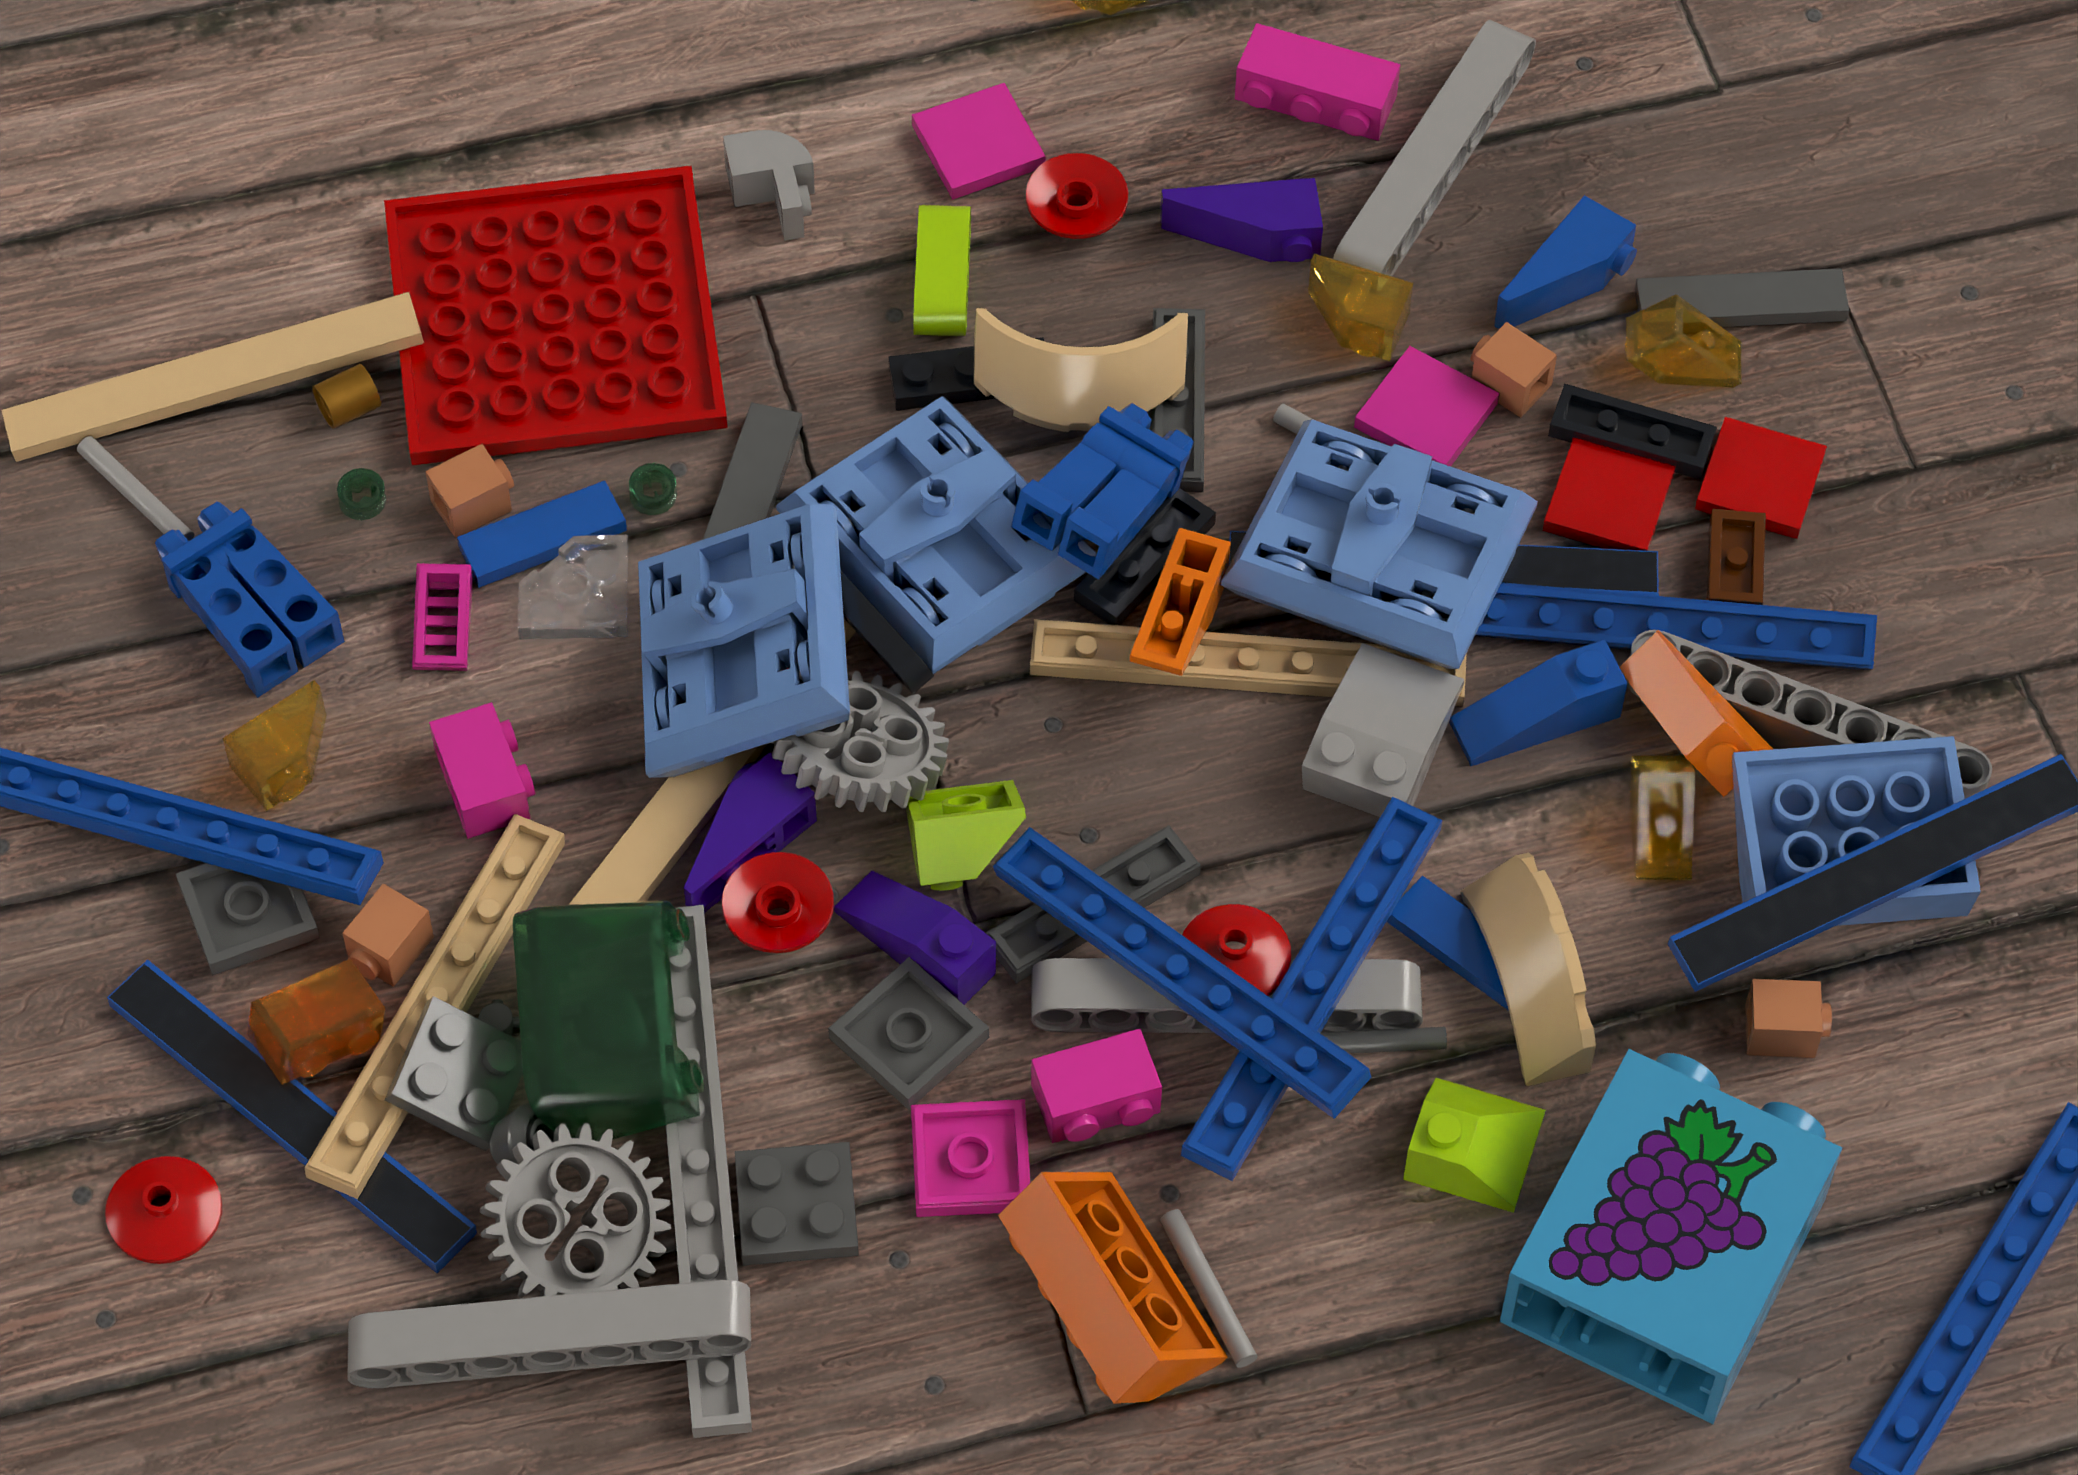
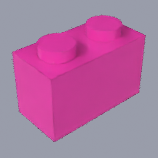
[429,702,536,839]
[1031,1028,1162,1144]

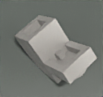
[723,130,815,241]

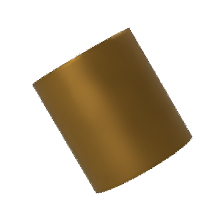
[312,364,381,429]

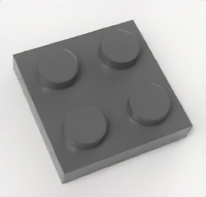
[176,863,320,976]
[828,957,989,1110]
[385,996,534,1151]
[735,1142,859,1266]

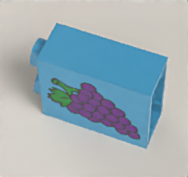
[1500,1049,1843,1424]

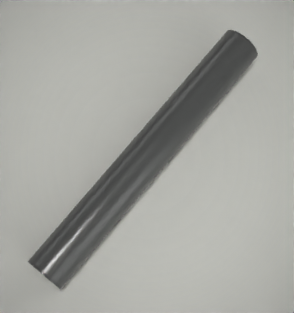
[1320,1027,1447,1054]

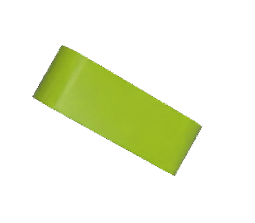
[913,205,971,336]

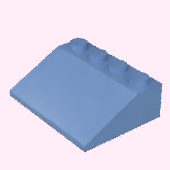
[1732,736,1981,926]

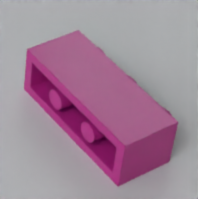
[1235,23,1400,141]

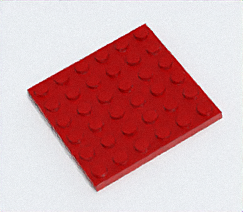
[384,165,728,466]

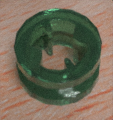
[629,463,677,515]
[337,468,386,521]

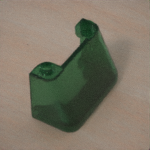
[513,900,704,1141]

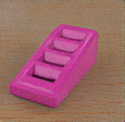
[412,563,473,671]

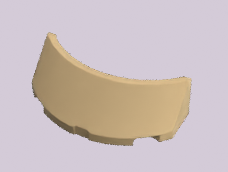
[974,308,1188,432]
[1460,853,1596,1086]

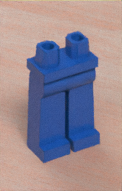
[1011,403,1194,579]
[155,501,345,698]

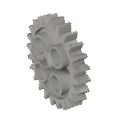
[770,671,949,812]
[480,1123,671,1298]

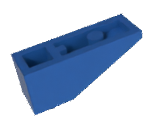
[1494,195,1637,329]
[1449,640,1628,766]

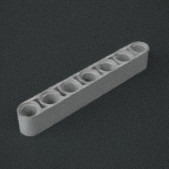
[1331,19,1536,294]
[1626,630,1992,799]
[1031,958,1423,1033]
[347,1280,751,1388]

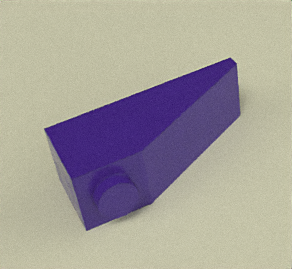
[1160,178,1323,262]
[684,752,817,913]
[834,871,996,1005]

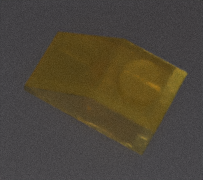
[1308,254,1413,361]
[1625,294,1742,388]
[222,680,327,811]
[1630,756,1695,880]

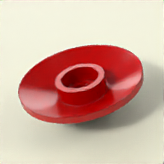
[1026,153,1128,239]
[722,852,834,953]
[1182,904,1291,997]
[105,1156,222,1264]

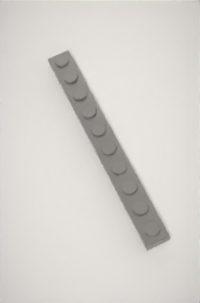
[647,905,752,1438]

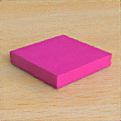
[912,83,1046,200]
[1354,346,1500,467]
[911,1099,1030,1217]

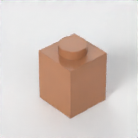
[1470,322,1557,418]
[425,444,514,539]
[342,884,434,987]
[1745,979,1832,1058]

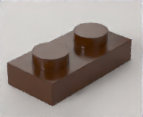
[1707,509,1766,605]

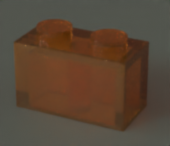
[247,959,386,1085]

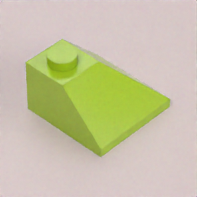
[906,780,1026,891]
[1403,1077,1546,1213]

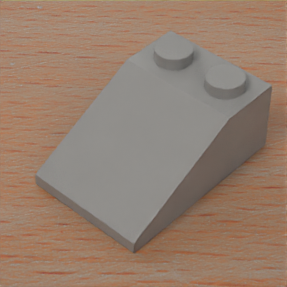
[1302,643,1464,817]

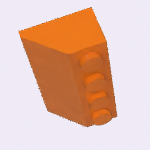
[998,1172,1228,1404]

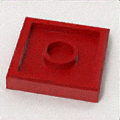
[1695,417,1827,539]
[1542,437,1675,551]

